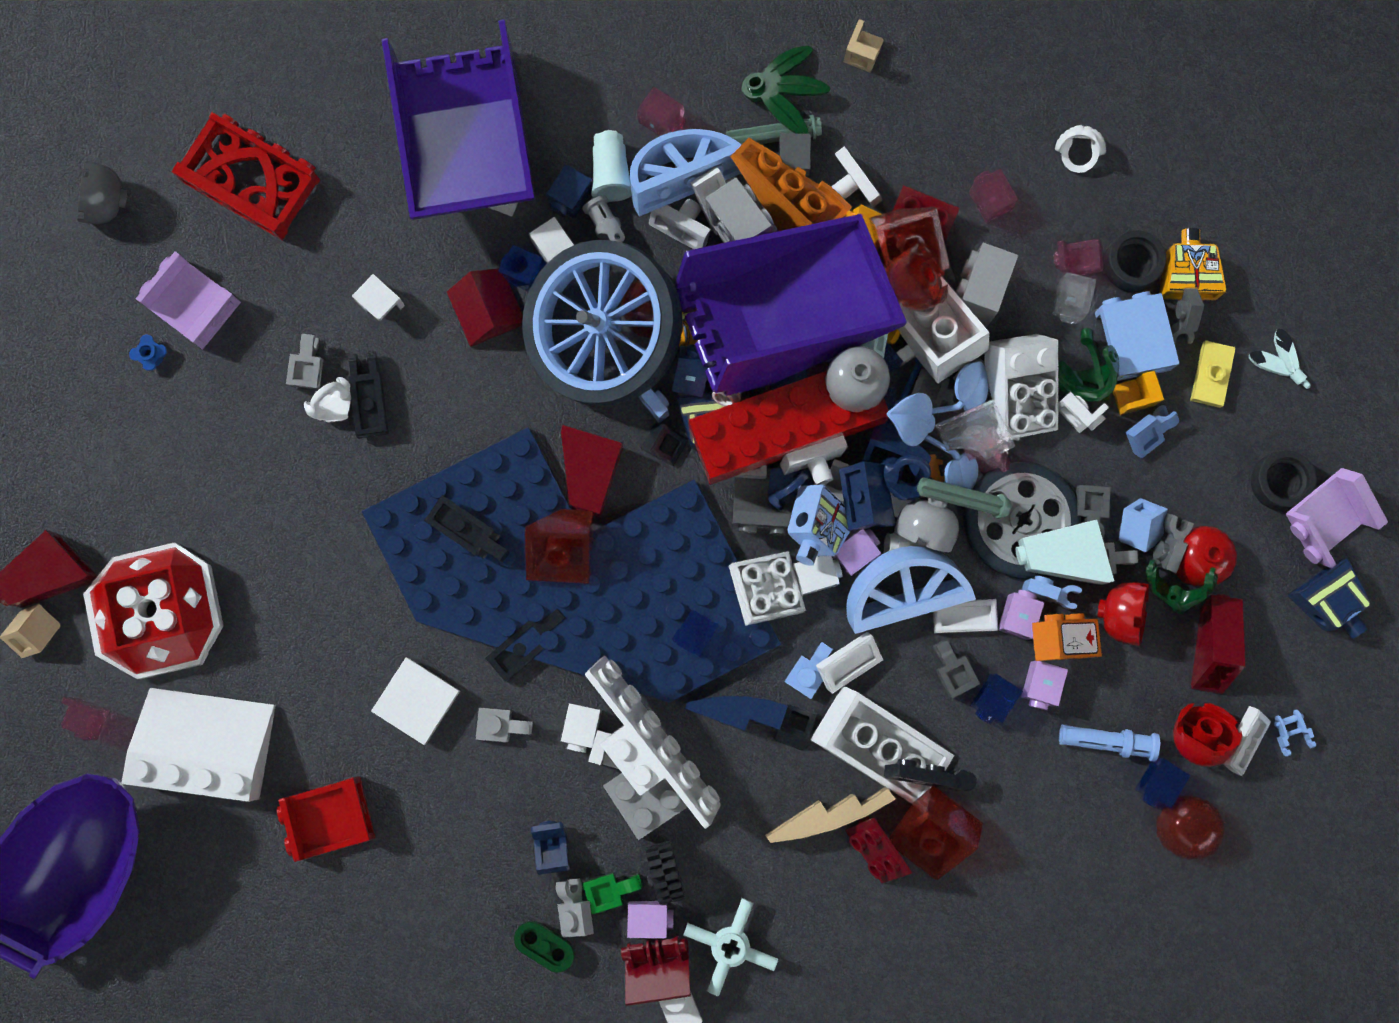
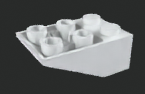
[984,334,1058,440]

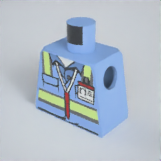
[788,485,850,566]

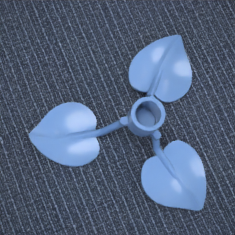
[887,360,989,490]

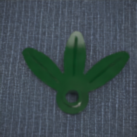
[741,46,831,134]

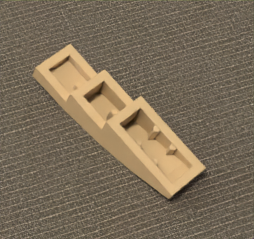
[766,787,896,843]

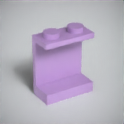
[136,252,241,350]
[1286,468,1388,568]

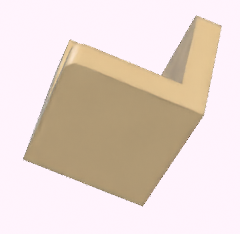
[843,19,883,73]
[0,604,60,658]

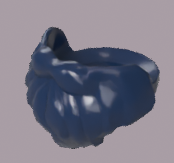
[884,454,934,501]
[768,467,814,511]

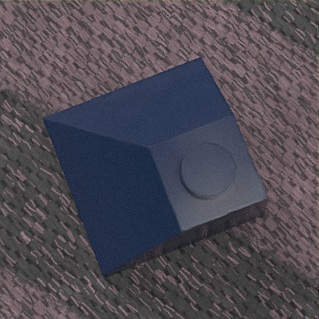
[860,423,931,484]

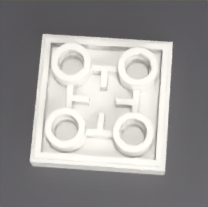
[729,551,806,626]
[371,657,460,745]

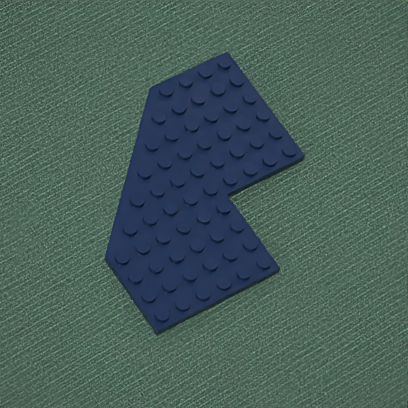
[362,427,781,703]

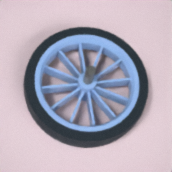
[522,240,682,406]

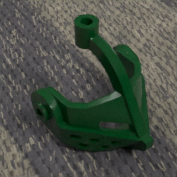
[1058,328,1120,402]
[1146,560,1218,615]

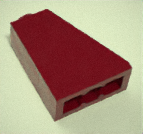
[561,425,623,520]
[0,530,97,608]
[1191,594,1246,694]

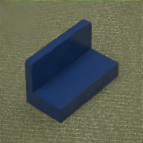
[839,461,896,531]

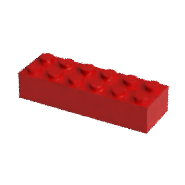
[688,371,889,485]

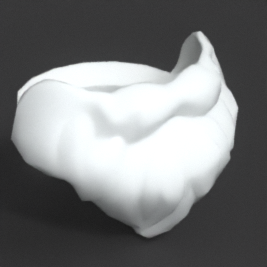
[1055,125,1106,173]
[304,377,351,423]

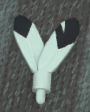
[1249,329,1311,389]

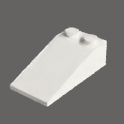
[884,246,989,383]
[810,686,954,810]

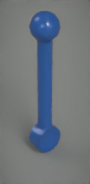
[893,357,923,407]

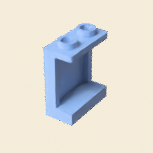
[1095,291,1179,381]

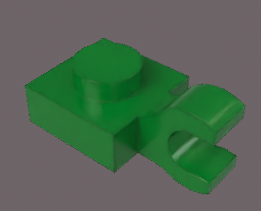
[583,872,643,915]

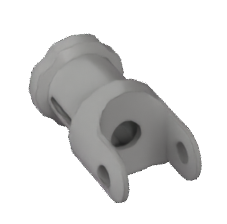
[582,195,625,243]

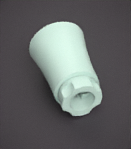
[591,130,632,202]

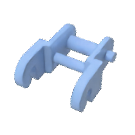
[1274,709,1316,757]

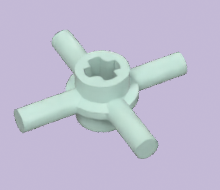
[683,898,778,996]

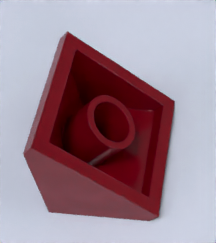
[447,268,523,347]

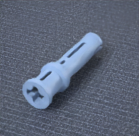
[1059,724,1160,762]

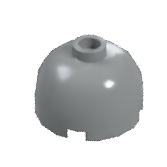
[825,346,890,412]
[894,498,959,552]

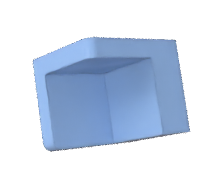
[1119,498,1168,552]

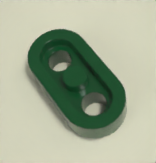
[514,921,575,973]

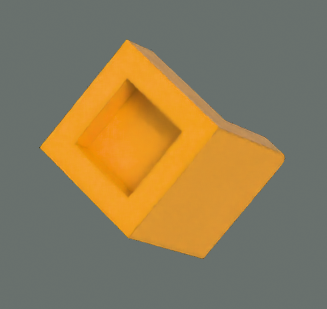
[1112,370,1164,415]

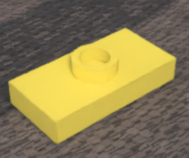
[1190,341,1236,408]

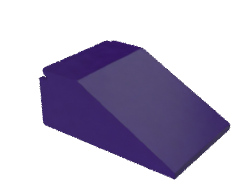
[382,19,535,220]
[675,214,907,396]

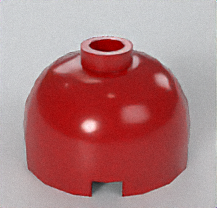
[1175,526,1237,588]
[1098,582,1149,646]
[1173,703,1242,767]

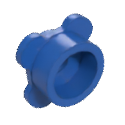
[129,335,167,371]

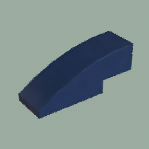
[685,696,788,731]

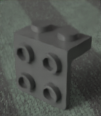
[732,468,796,536]

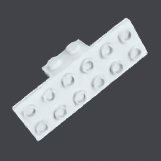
[585,656,721,829]

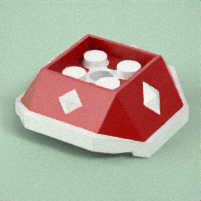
[83,543,223,679]

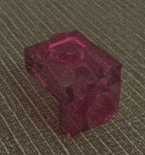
[1054,239,1103,277]

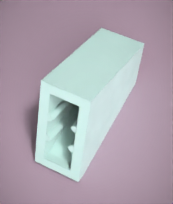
[1015,520,1114,585]

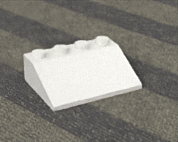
[121,688,276,802]

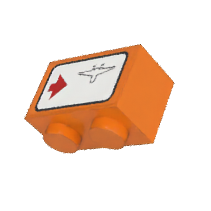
[1032,613,1102,661]

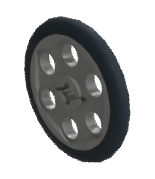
[964,462,1081,578]

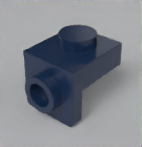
[531,821,570,875]

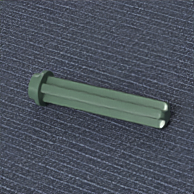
[726,115,822,145]
[917,478,1012,519]

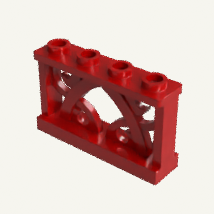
[171,112,320,241]

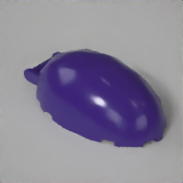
[0,774,140,980]

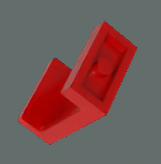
[277,776,376,862]

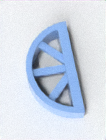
[630,129,741,217]
[847,546,976,634]

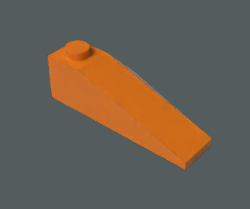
[730,138,852,231]

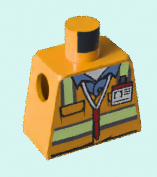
[1159,228,1226,300]

